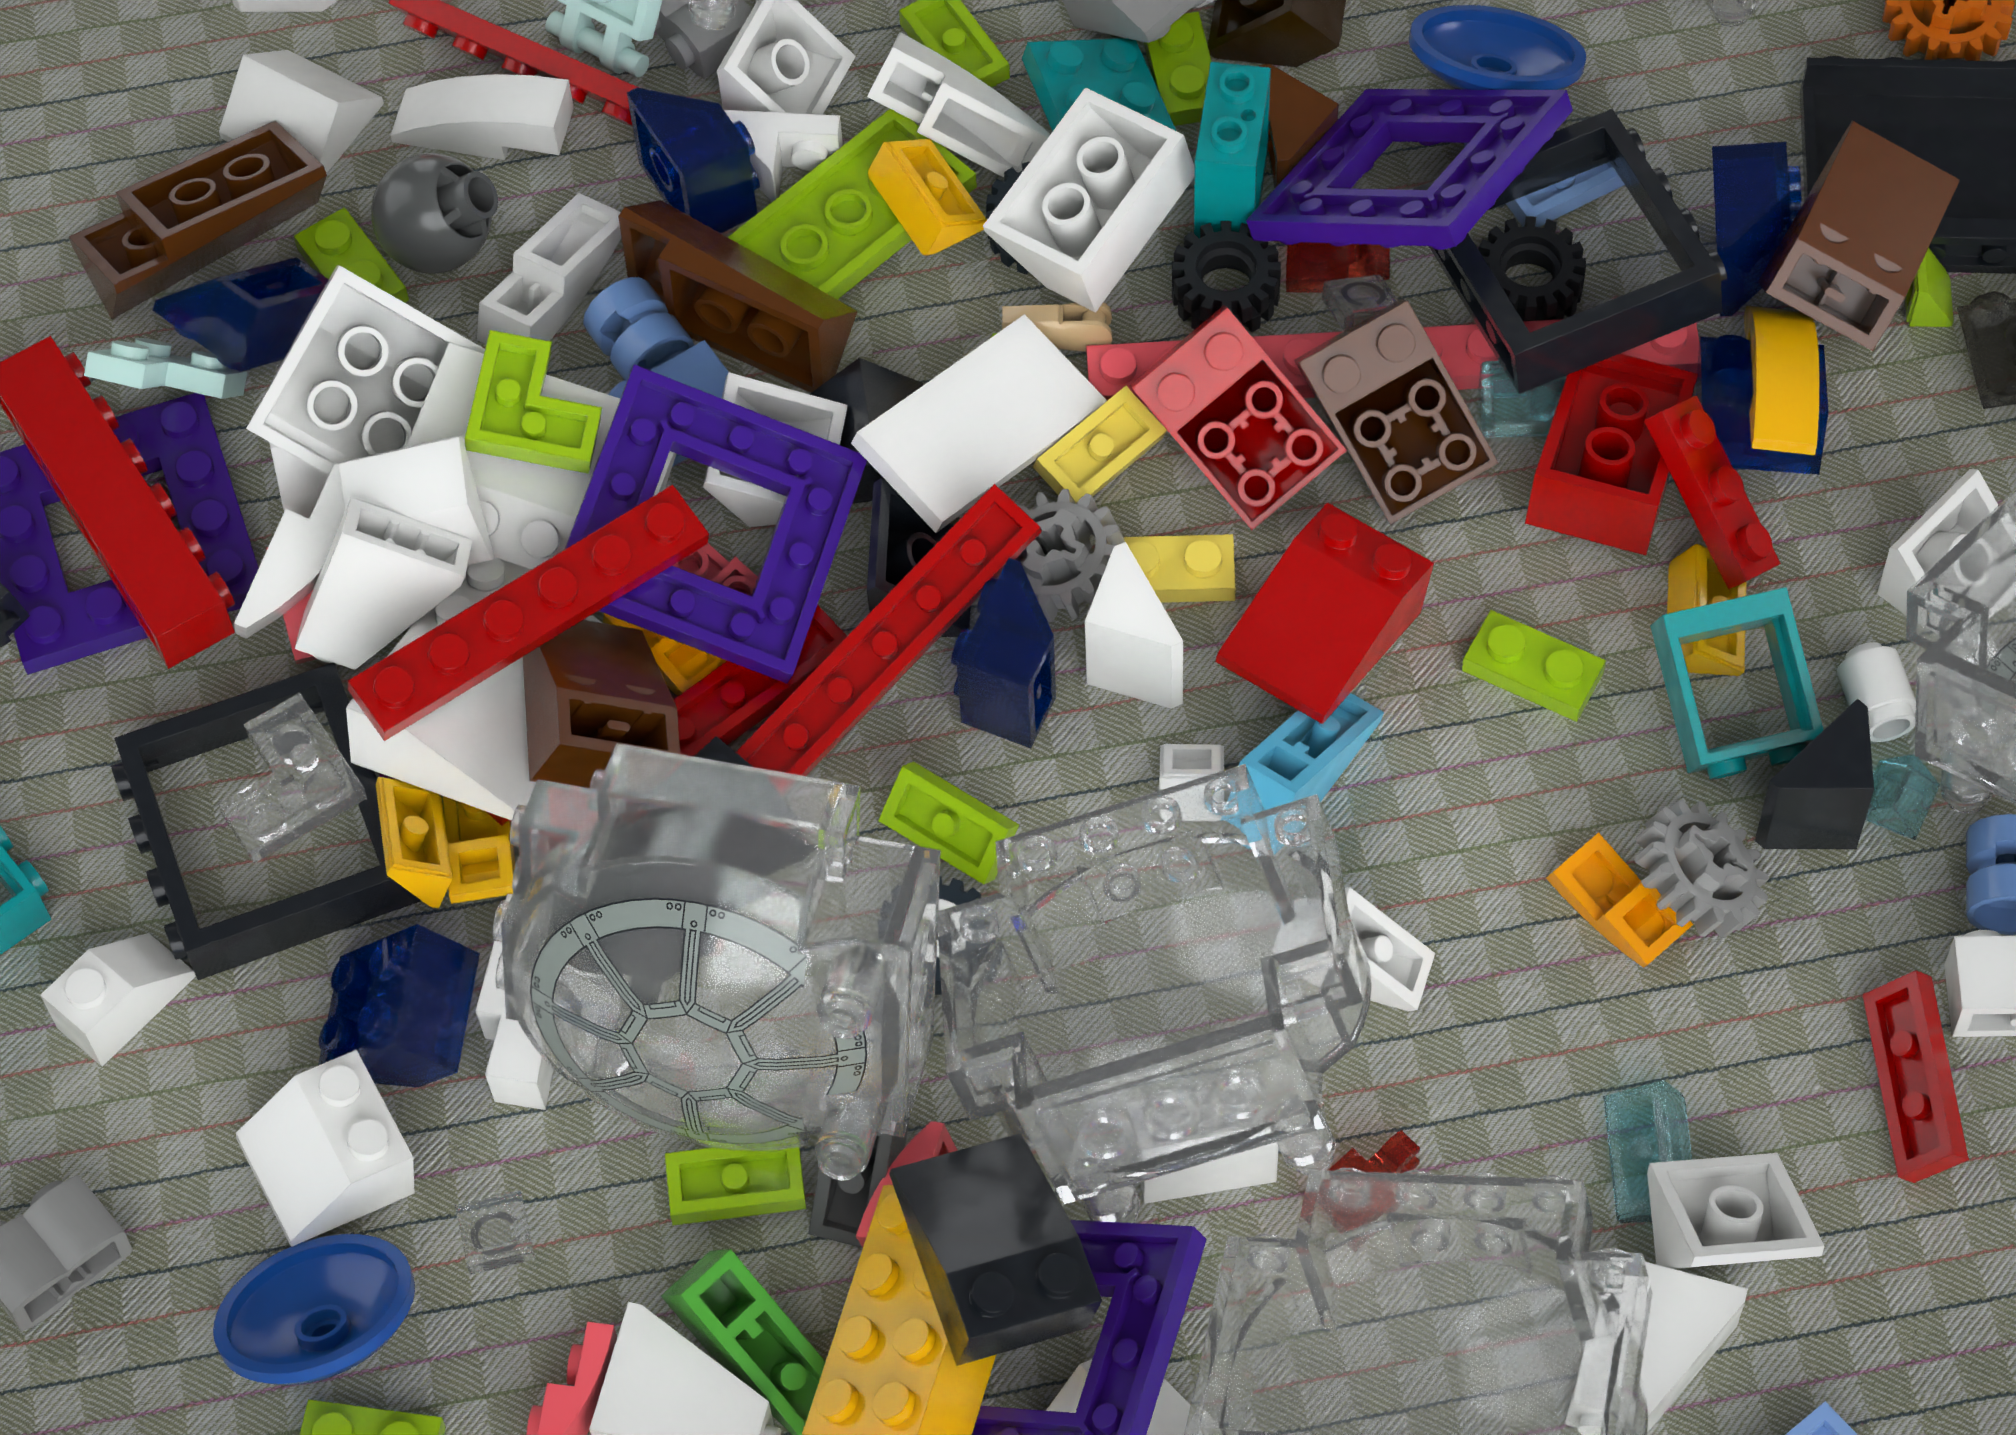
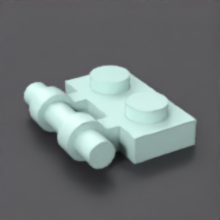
[545,0,662,77]

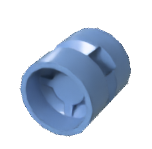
[583,277,694,380]
[1966,814,2016,935]

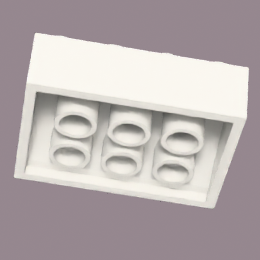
[246,265,485,475]
[406,342,676,569]
[346,557,602,824]

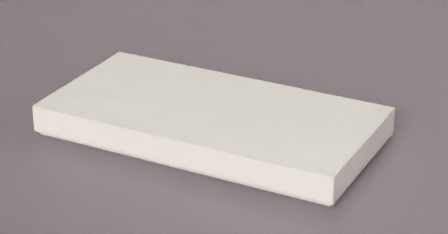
[851,314,1107,533]

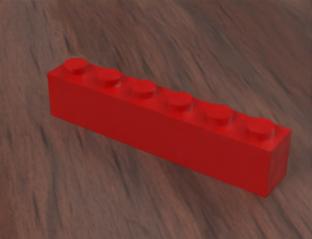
[0,336,235,669]

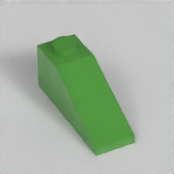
[661,1249,825,1435]

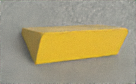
[868,139,987,256]
[1667,544,1747,676]
[376,777,453,909]

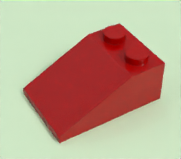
[1525,353,1698,556]
[1215,502,1434,724]

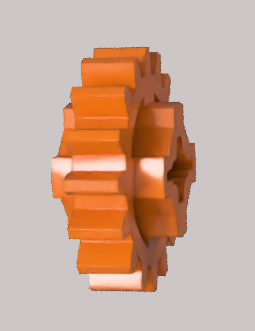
[1882,0,2015,61]

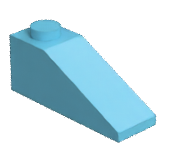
[1219,693,1384,853]

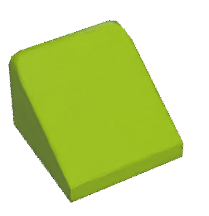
[1905,248,1954,327]

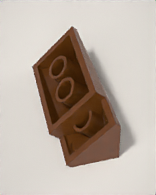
[69,121,327,319]
[618,200,858,393]

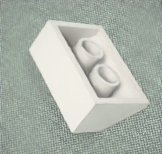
[983,88,1195,313]

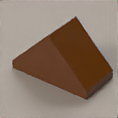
[1258,64,1339,188]

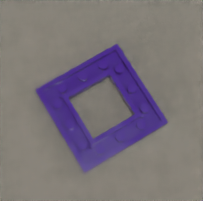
[1246,89,1573,250]
[564,364,867,684]
[0,393,259,675]
[972,1220,1207,1435]

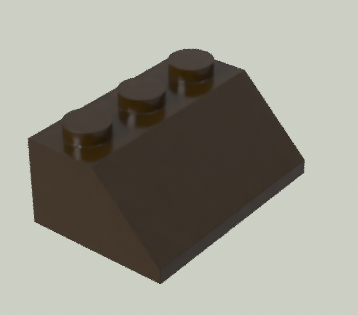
[1208,0,1346,67]

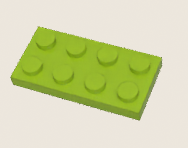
[728,109,977,300]

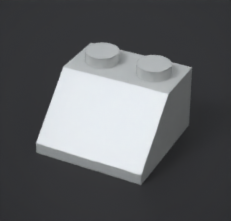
[236,1050,415,1247]

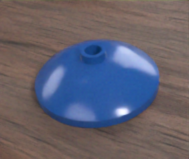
[1409,5,1586,90]
[213,1234,415,1385]

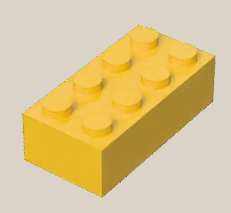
[802,1185,997,1435]

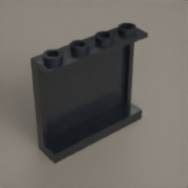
[1800,56,2016,274]

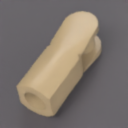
[1002,302,1112,352]

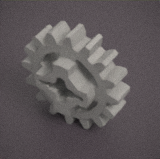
[995,489,1125,622]
[1634,799,1769,938]

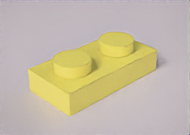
[1033,386,1167,504]
[1124,534,1236,603]

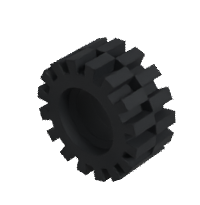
[1478,216,1586,321]
[1172,221,1281,333]

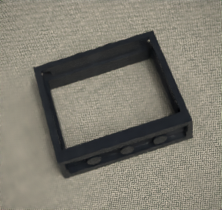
[1413,109,1727,394]
[111,662,421,980]

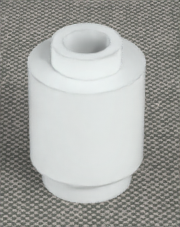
[1837,642,1918,742]

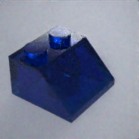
[627,87,760,234]
[1712,142,1802,317]

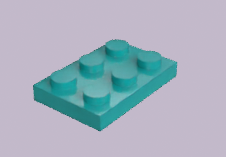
[1022,38,1176,132]

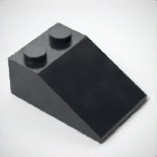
[889,1133,1102,1366]

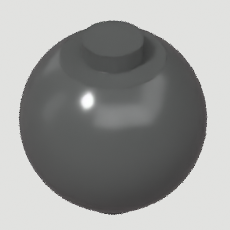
[371,153,498,274]

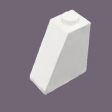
[295,497,472,670]
[1568,1253,1748,1435]
[589,1302,781,1435]

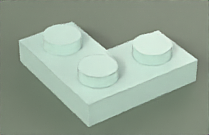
[84,338,247,399]

